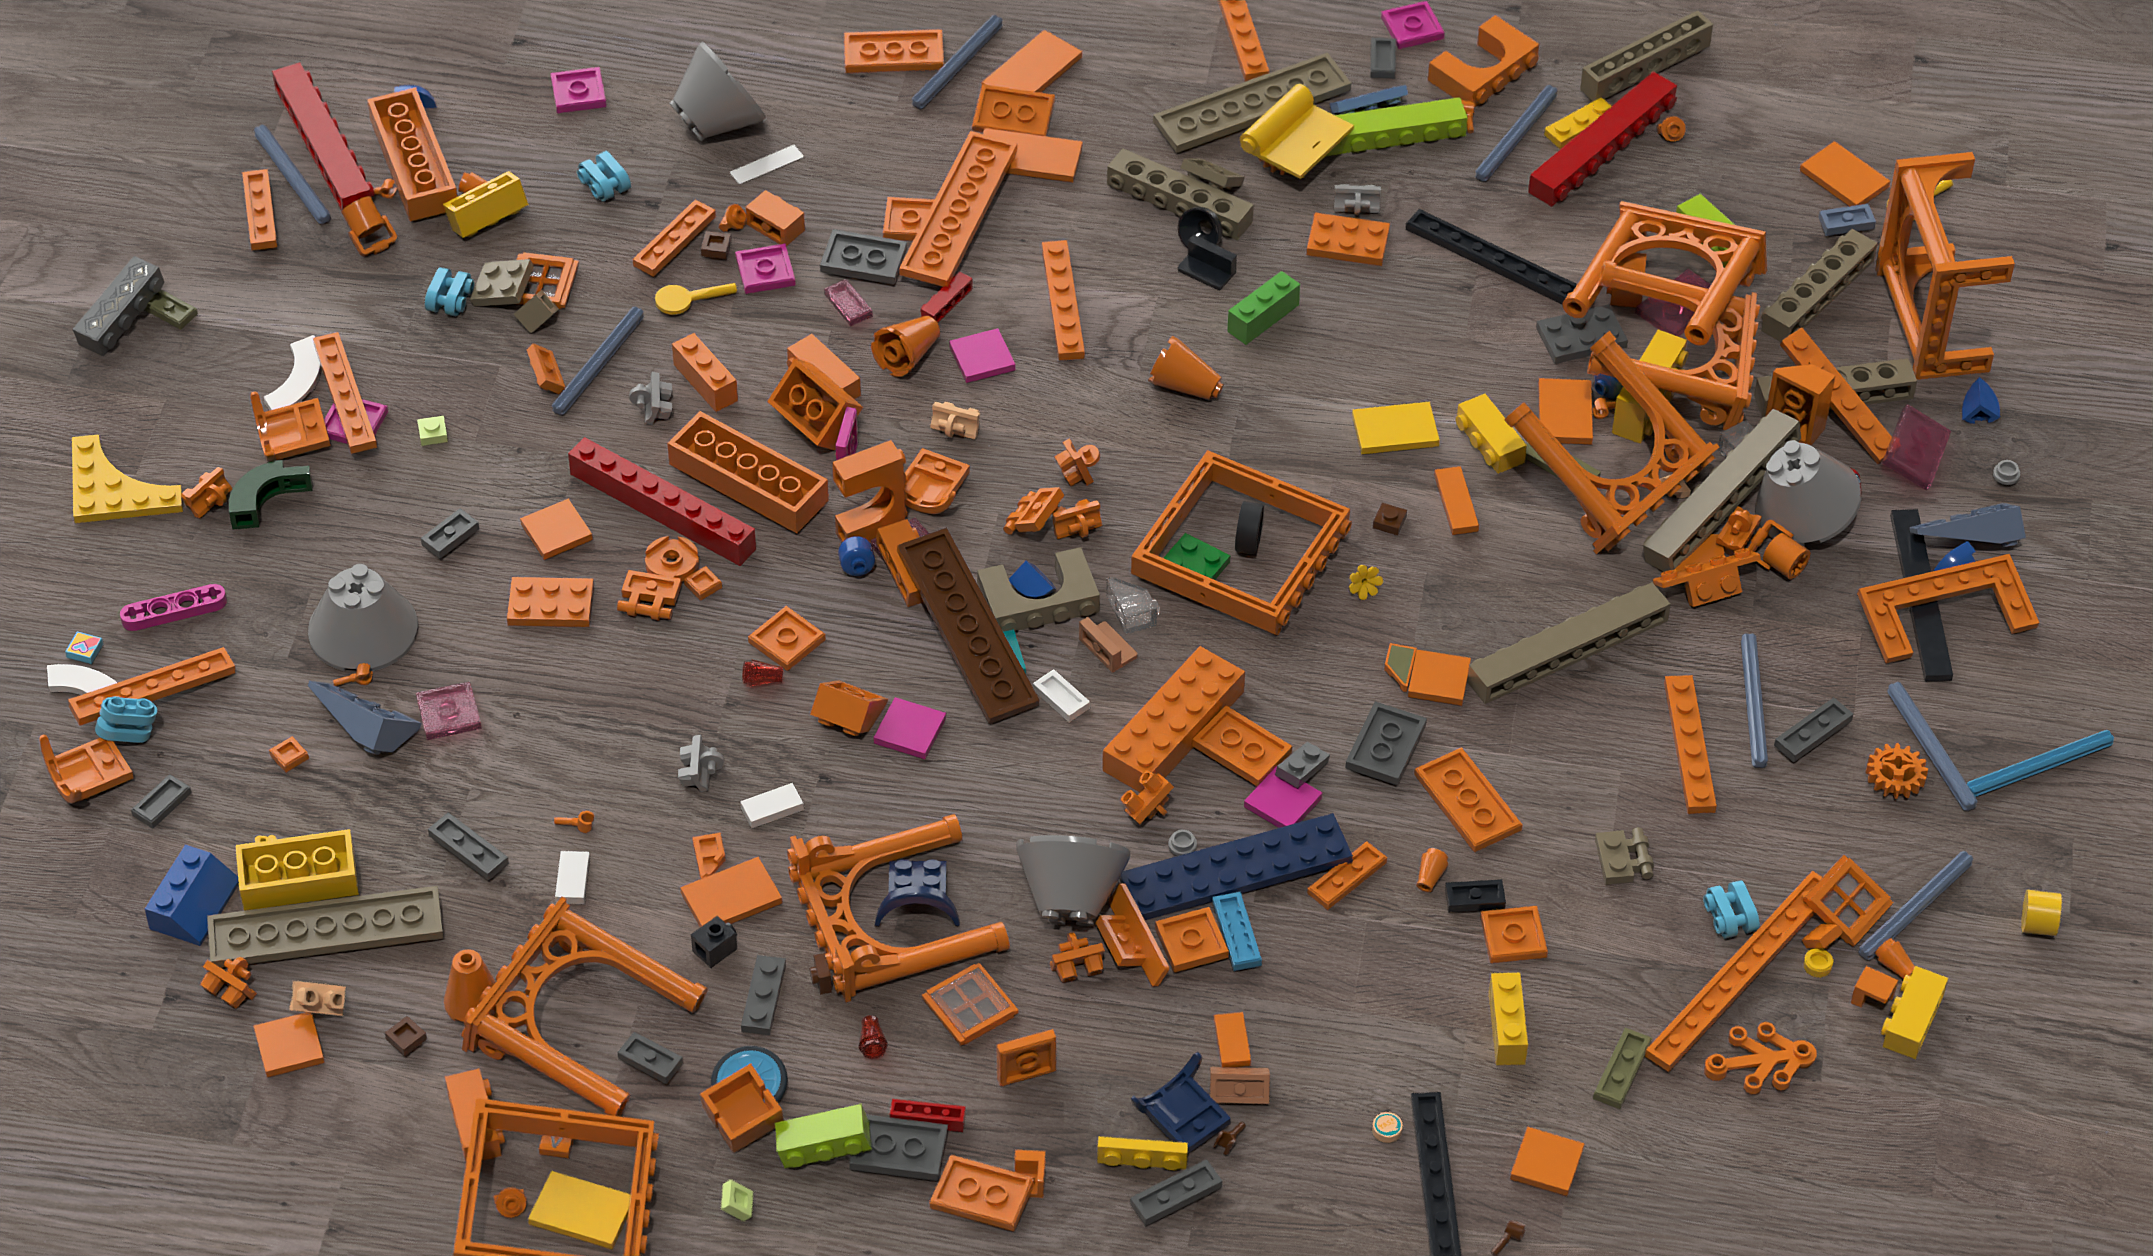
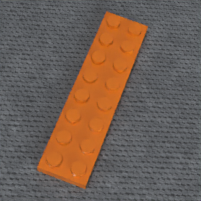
[899,131,1018,287]

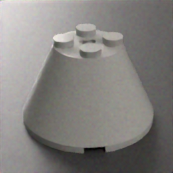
[669,41,767,141]
[1755,440,1862,546]
[308,564,418,671]
[1016,835,1131,926]

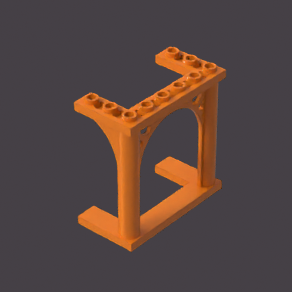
[1875,152,2015,380]

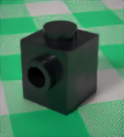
[691,916,737,968]

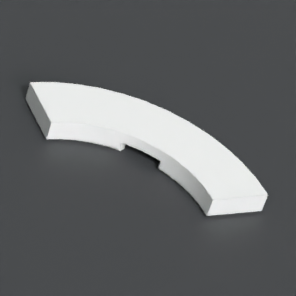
[264,335,321,411]
[47,664,117,695]

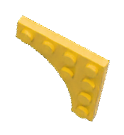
[72,434,183,523]

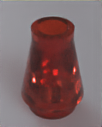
[742,659,783,686]
[859,1015,888,1059]

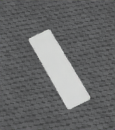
[730,145,803,184]

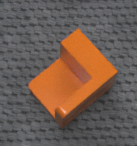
[1851,966,1898,1008]
[1015,1150,1045,1198]

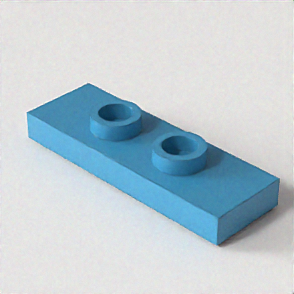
[1212,892,1262,971]

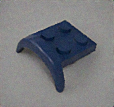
[875,859,960,927]
[1131,1052,1231,1154]

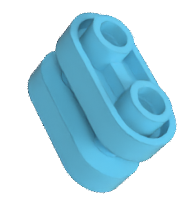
[577,151,631,201]
[425,267,474,316]
[95,696,157,743]
[1703,880,1760,938]

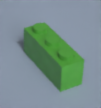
[1227,271,1300,345]

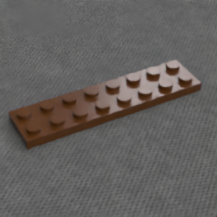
[897,528,1040,724]

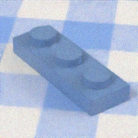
[1330,85,1408,115]

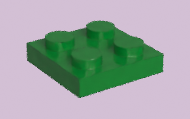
[1164,533,1231,580]

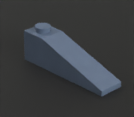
[1909,503,2026,547]
[308,681,422,755]

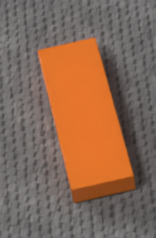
[1434,466,1479,535]
[1307,841,1387,910]

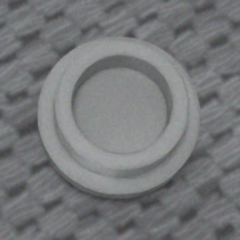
[1993,460,2020,485]
[1168,829,1197,856]

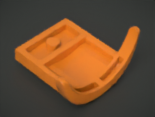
[250,392,331,462]
[904,448,970,514]
[39,735,133,804]

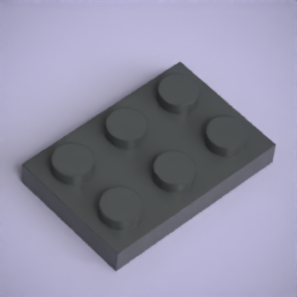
[820,229,907,285]
[1536,304,1628,364]
[1345,701,1427,785]
[849,1115,948,1181]

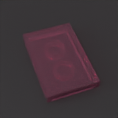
[1636,269,1711,336]
[1882,404,1951,491]

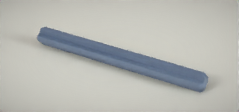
[912,15,1003,109]
[1475,85,1557,182]
[254,125,331,225]
[552,306,644,415]
[1741,633,1768,768]
[1888,682,1978,811]
[1858,851,1973,960]

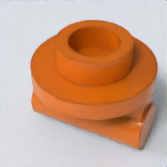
[1657,116,1686,142]
[719,204,746,232]
[493,1187,526,1217]

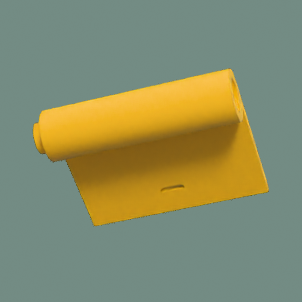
[1240,84,1354,179]

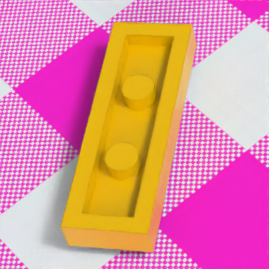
[1544,97,1611,149]
[1097,1137,1188,1170]

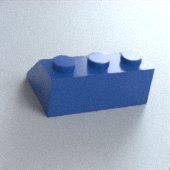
[145,844,239,946]

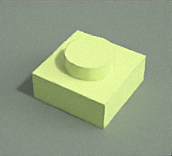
[417,416,448,446]
[721,1180,753,1221]

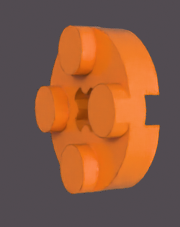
[645,536,699,582]

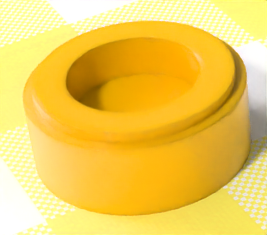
[1803,948,1833,978]

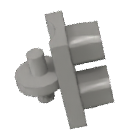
[1334,184,1381,215]
[629,372,672,425]
[678,735,724,792]

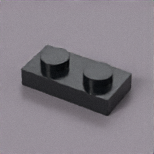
[1445,879,1506,912]

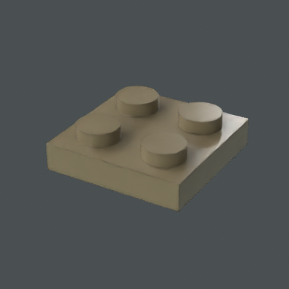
[1181,158,1245,190]
[470,259,534,306]

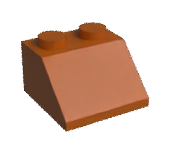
[810,680,888,736]

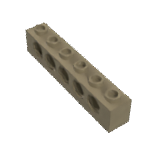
[1580,10,1713,101]
[1107,148,1254,241]
[1761,229,1878,342]
[1754,358,1917,418]

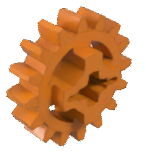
[1866,743,1928,799]

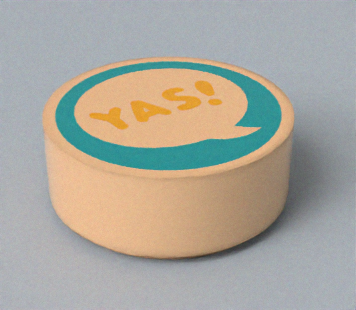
[1372,1112,1403,1143]

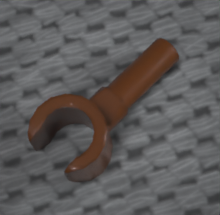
[1213,1122,1246,1155]
[1490,1220,1525,1256]

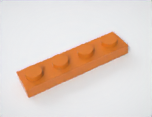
[242,169,277,251]
[633,200,716,277]

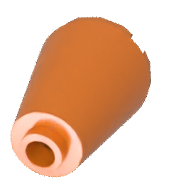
[871,316,940,377]
[1148,336,1224,400]
[444,950,496,1025]

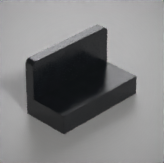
[1178,235,1237,291]

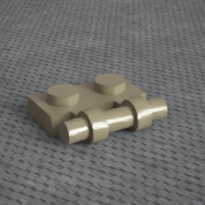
[1595,827,1654,885]

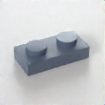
[1819,204,1876,236]

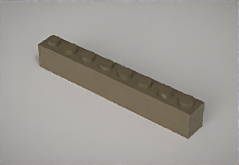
[1643,409,1801,572]
[1467,582,1671,704]

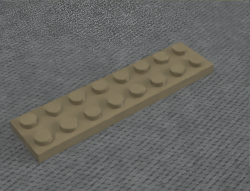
[1153,52,1352,153]
[207,886,443,967]

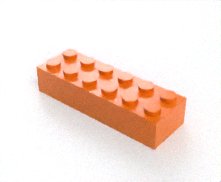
[367,88,457,221]
[667,411,829,533]
[1102,646,1245,792]

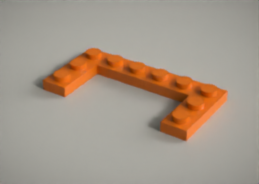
[1857,554,2039,663]

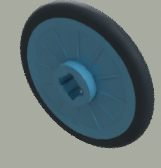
[711,1046,788,1103]

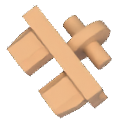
[930,402,980,439]
[290,981,346,1016]

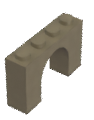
[977,547,1100,632]

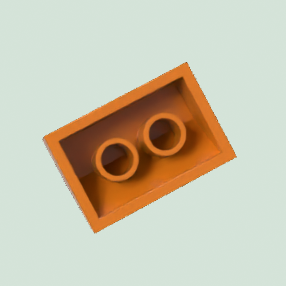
[1766,364,1836,446]

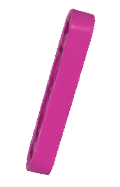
[120,584,227,631]

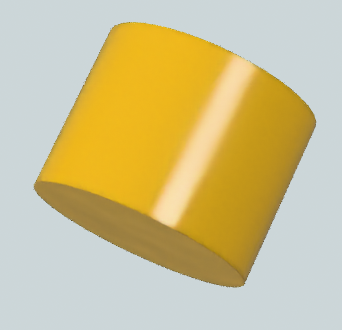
[2021,890,2062,936]

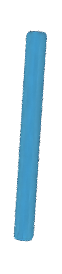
[1967,730,2114,797]

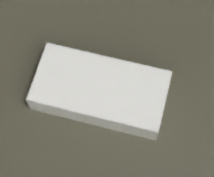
[1033,669,1090,722]
[740,783,804,828]
[555,851,590,904]

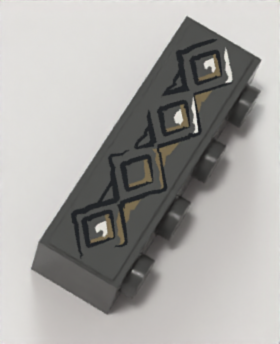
[72,256,165,357]

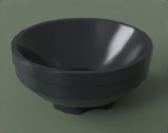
[1177,207,1222,248]

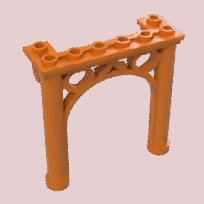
[1563,201,1767,346]
[1587,260,1760,436]
[1504,331,1719,554]
[787,814,1010,1002]
[461,896,708,1116]

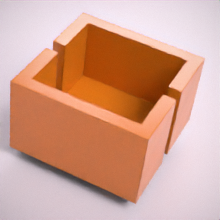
[700,1063,784,1153]

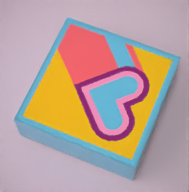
[65,631,103,664]

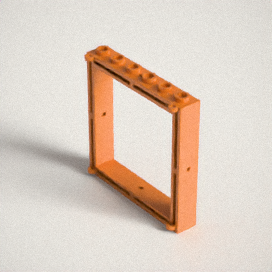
[1131,450,1352,635]
[453,1098,659,1256]

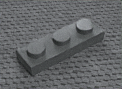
[1774,697,1854,762]
[428,812,509,881]
[741,955,786,1035]
[1130,1159,1223,1226]

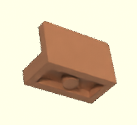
[1079,617,1137,673]
[1210,1067,1270,1104]

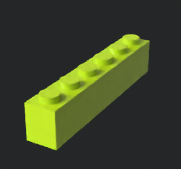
[1326,97,1468,156]

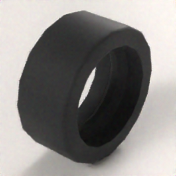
[1235,501,1264,554]

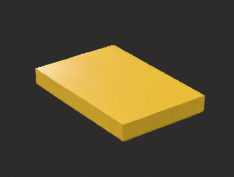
[1352,402,1440,454]
[528,1171,630,1250]

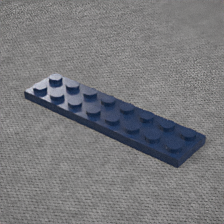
[1119,813,1353,920]

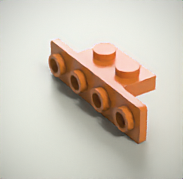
[1653,548,1761,607]
[1096,883,1169,986]

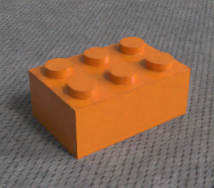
[767,359,863,450]

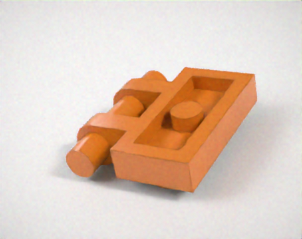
[1003,487,1064,535]
[617,570,682,620]

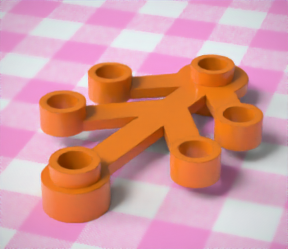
[1704,1022,1817,1094]

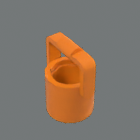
[341,196,397,257]
[1748,520,1811,579]

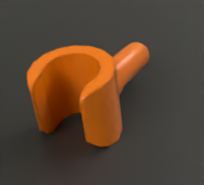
[1462,100,1475,133]
[373,179,397,198]
[1592,398,1616,419]
[333,663,373,686]
[554,811,594,833]

